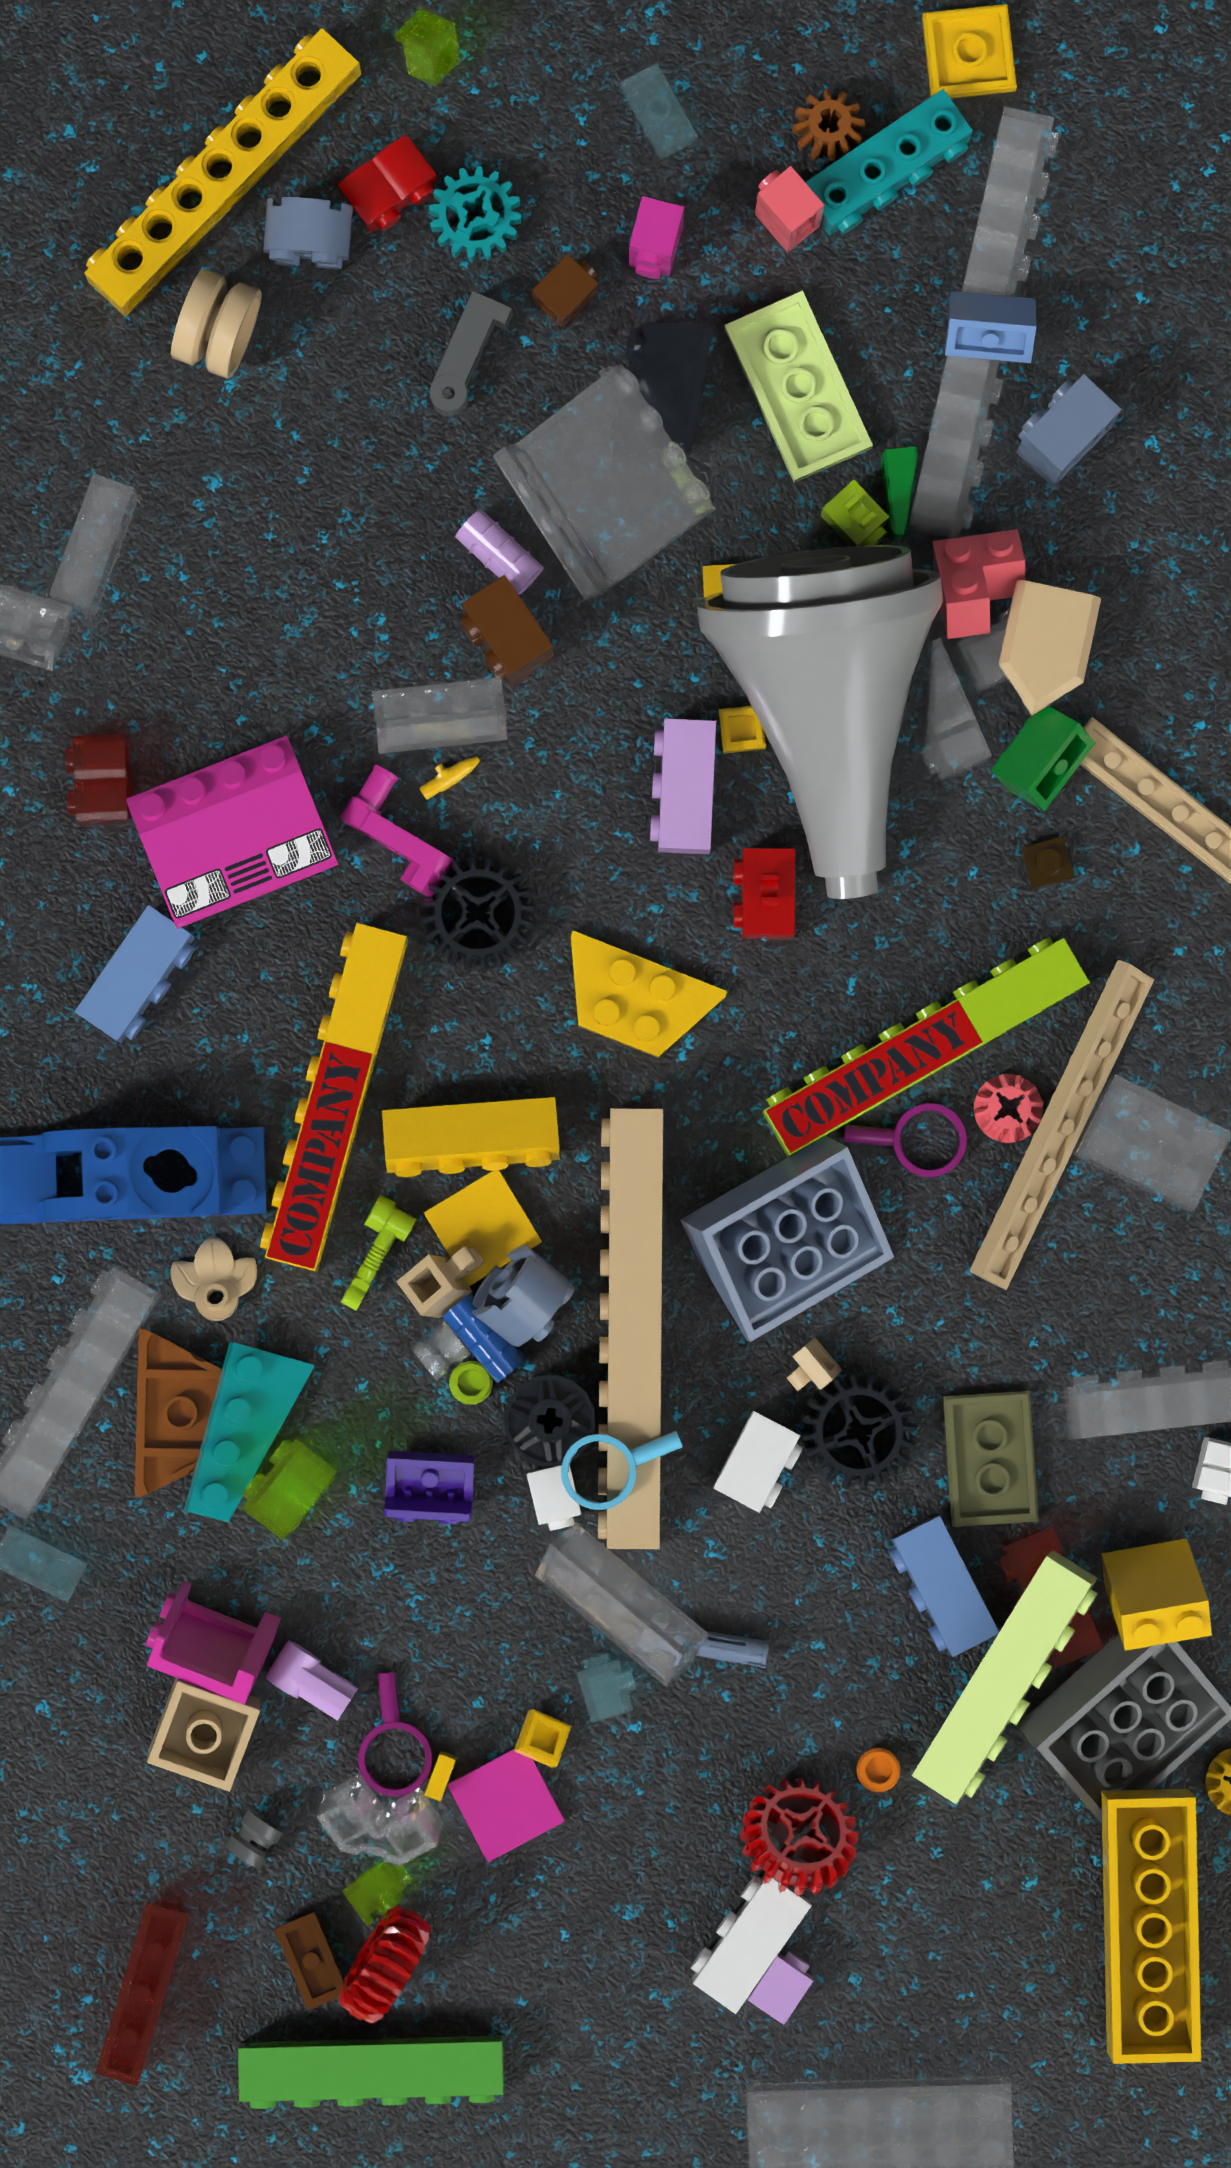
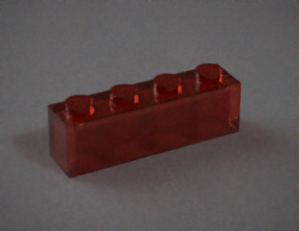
[95,1897,193,2086]

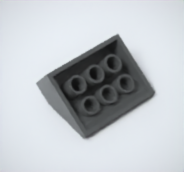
[1016,1633,1231,1823]

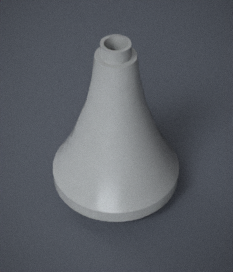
[697,545,943,899]

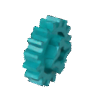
[429,166,522,262]

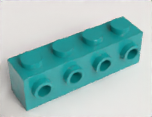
[805,89,973,236]

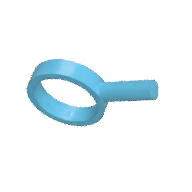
[561,1431,683,1510]

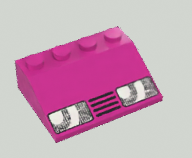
[126,735,338,929]

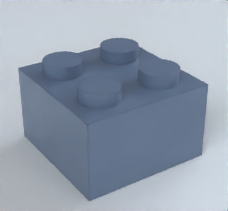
[1016,374,1122,488]

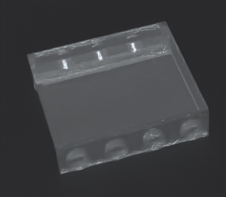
[493,364,715,600]

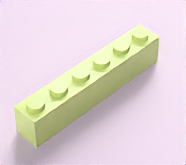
[912,1550,1098,1804]

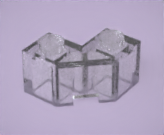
[317,1774,444,1865]

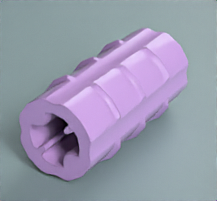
[455,509,544,595]

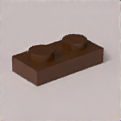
[274,1910,345,2010]

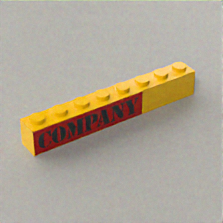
[260,923,408,1272]

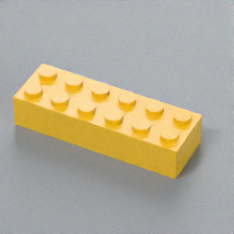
[1101,1789,1201,2064]

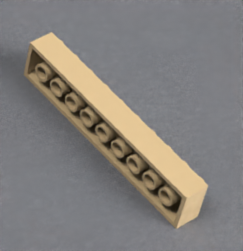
[598,1108,663,1549]

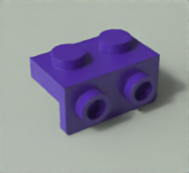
[384,1451,475,1524]

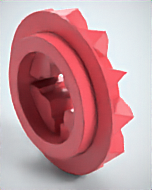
[974,1074,1043,1143]

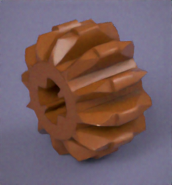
[792,89,865,164]

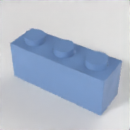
[75,905,195,1044]
[888,1515,999,1657]

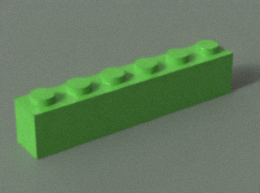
[238,2035,504,2109]

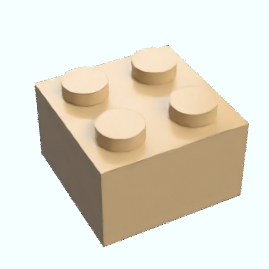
[147,1678,261,1792]

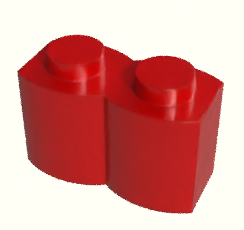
[338,134,438,232]

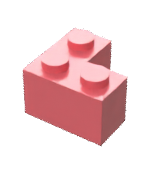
[932,529,1025,639]

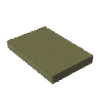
[942,1391,1039,1527]

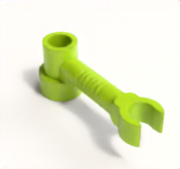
[340,1194,416,1311]

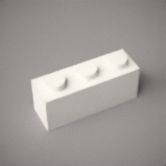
[690,1874,812,2014]

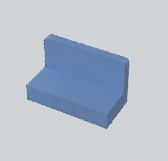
[945,291,1036,363]

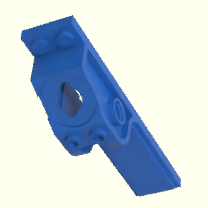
[0,1126,268,1225]

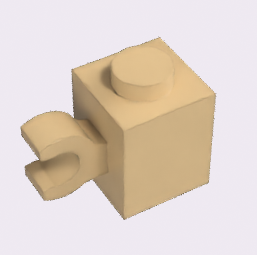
[396,1246,485,1318]

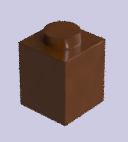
[532,254,598,329]

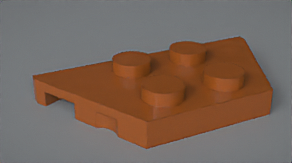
[135,1329,222,1497]

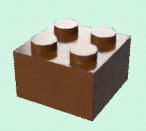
[460,574,554,688]

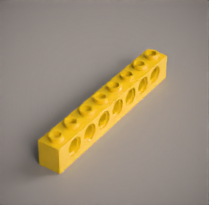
[84,28,361,317]

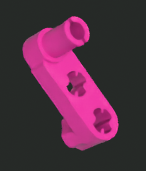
[339,764,454,899]

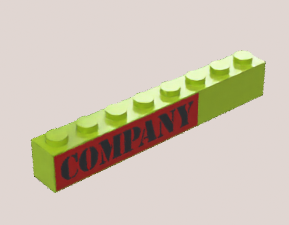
[762,937,1090,1157]

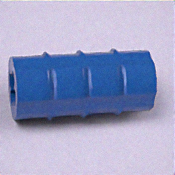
[442,1293,527,1383]

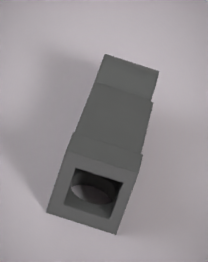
[430,291,513,417]

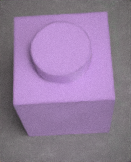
[747,1951,813,2025]

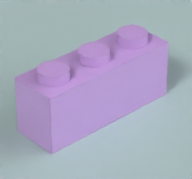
[650,719,716,854]

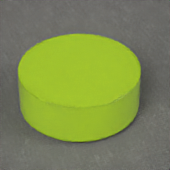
[449,1361,493,1404]

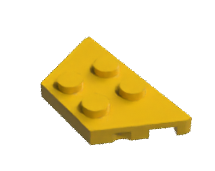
[571,931,727,1058]

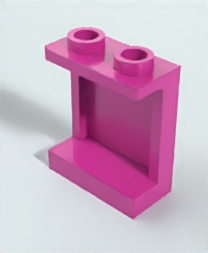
[145,1581,281,1705]

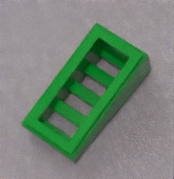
[880,447,918,542]

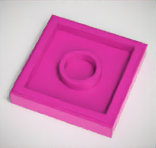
[447,1748,565,1862]

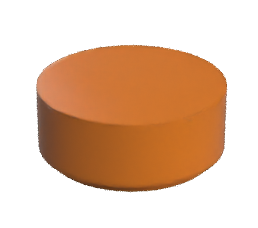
[856,1747,900,1792]

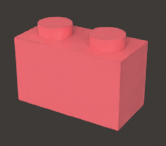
[755,166,824,253]

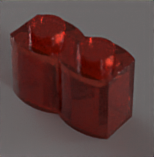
[65,733,132,826]

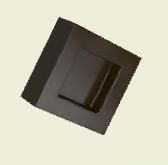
[1020,836,1075,890]

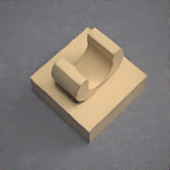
[787,1337,842,1391]

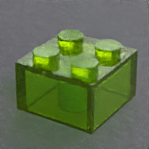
[241,1437,342,1541]

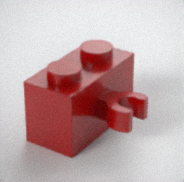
[733,848,795,939]

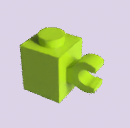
[821,479,889,546]

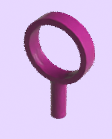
[844,1103,967,1177]
[358,1671,433,1796]

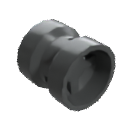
[224,1808,284,1870]

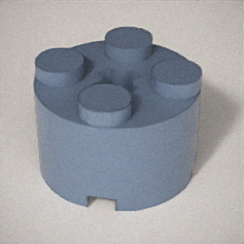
[263,197,353,269]
[472,1245,575,1347]

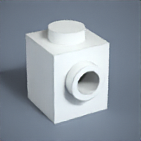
[527,1465,582,1531]

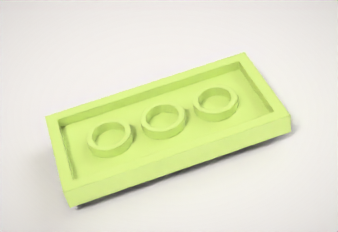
[724,291,873,483]

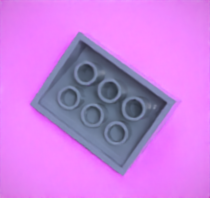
[681,1136,894,1342]

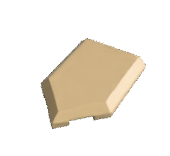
[998,580,1101,716]

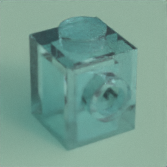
[576,1653,637,1723]

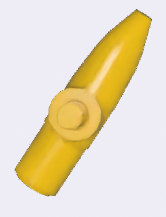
[420,756,480,800]

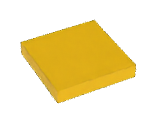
[922,4,1017,98]
[424,1170,542,1287]

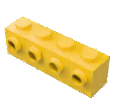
[382,1097,560,1177]

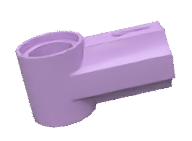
[265,1640,358,1721]

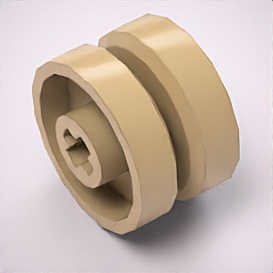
[171,269,262,379]

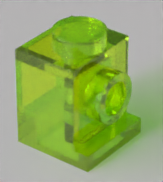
[395,8,461,87]
[342,1855,413,1927]

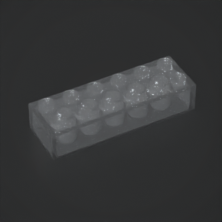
[745,2076,1014,2168]

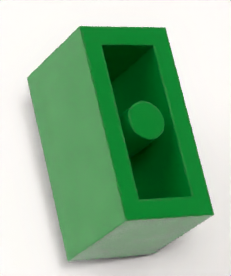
[991,705,1096,811]

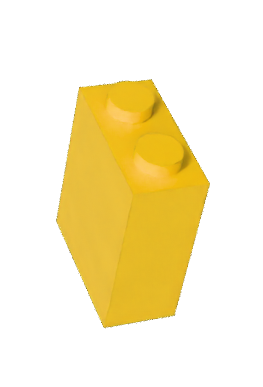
[1101,1539,1212,1651]

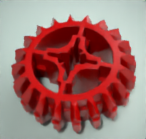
[740,1777,859,1896]
[339,1905,430,2024]

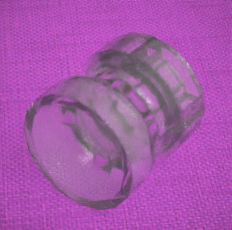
[410,1321,471,1381]

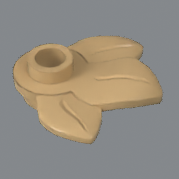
[171,1236,257,1321]

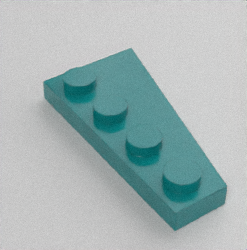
[184,1342,315,1522]

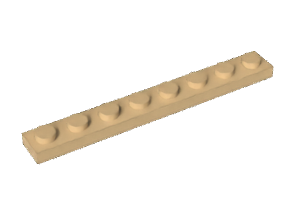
[970,960,1154,1290]

